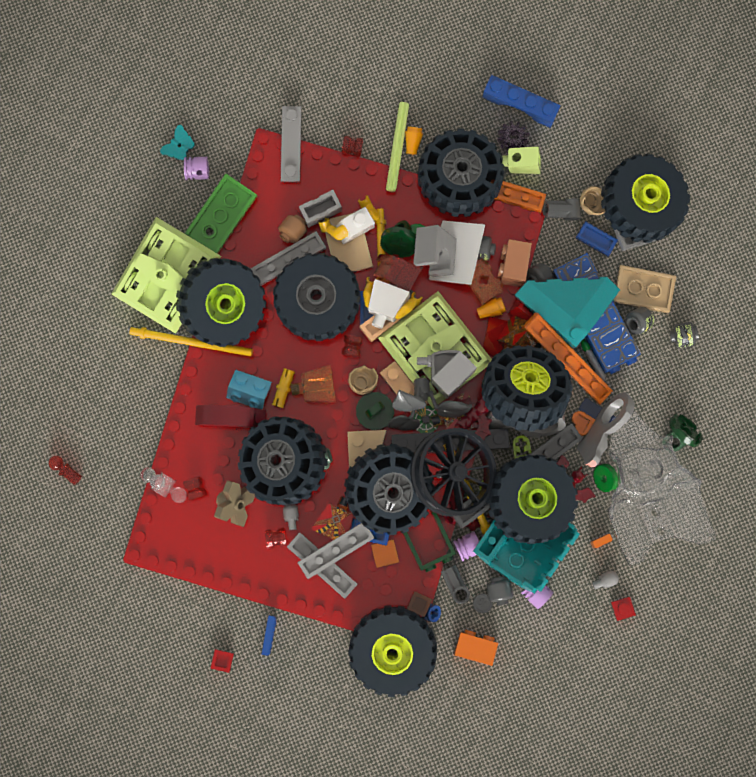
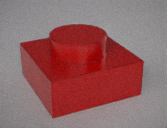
[611,597,636,621]
[210,649,234,673]

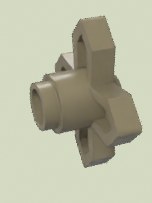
[214,480,255,527]

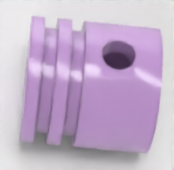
[184,156,209,180]
[453,531,479,562]
[521,585,554,609]

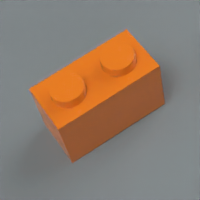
[454,629,498,666]

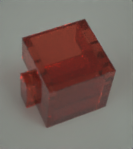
[373,254,423,291]

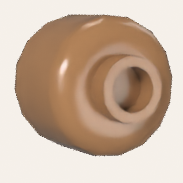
[278,215,307,243]

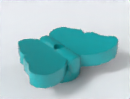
[160,125,195,160]

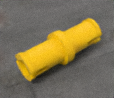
[272,368,295,409]

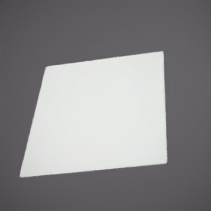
[429,221,485,285]

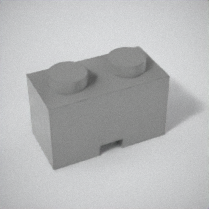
[299,190,342,228]

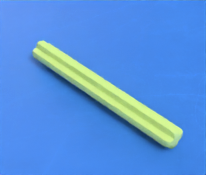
[386,102,409,192]

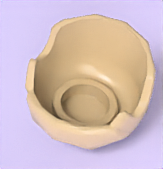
[580,186,605,215]
[348,365,378,395]

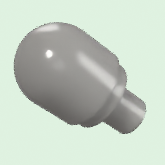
[283,504,299,530]
[592,570,619,590]

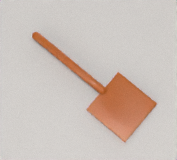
[371,540,399,568]

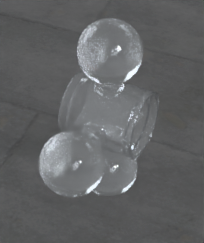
[140,467,187,503]

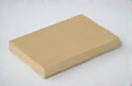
[323,213,373,272]
[613,265,676,314]

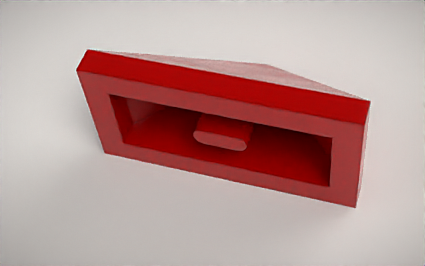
[483,317,508,357]

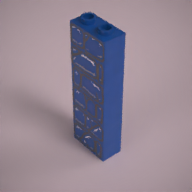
[552,253,641,374]

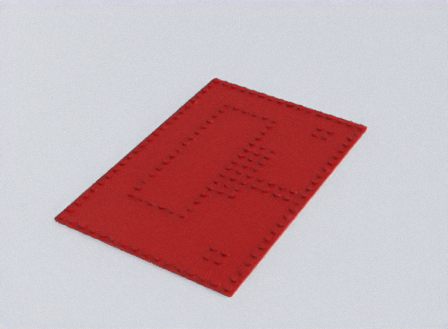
[123,128,545,631]

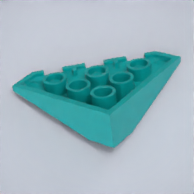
[515,277,620,347]

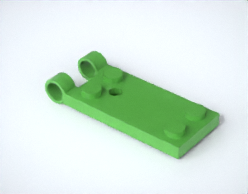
[184,174,258,262]

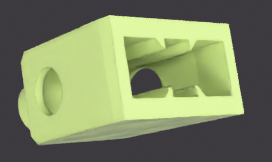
[502,147,541,174]

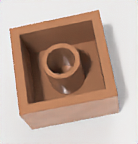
[497,239,532,287]

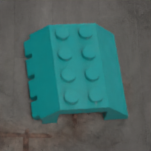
[473,498,580,594]

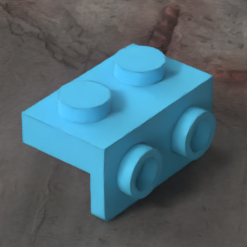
[226,370,272,409]

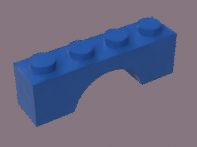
[482,75,561,128]

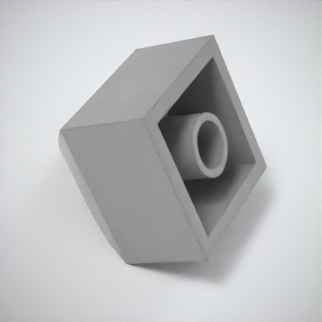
[417,350,477,399]

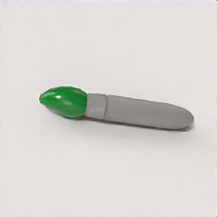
[581,339,606,381]

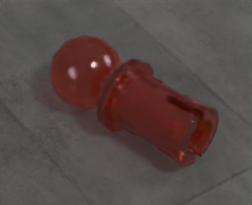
[48,455,82,486]

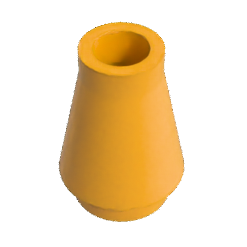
[405,127,423,155]
[477,297,506,319]

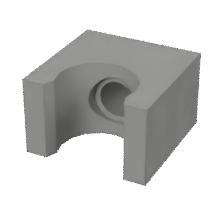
[414,225,456,277]

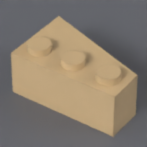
[348,430,386,468]

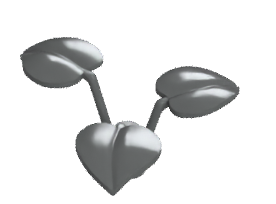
[388,378,472,431]

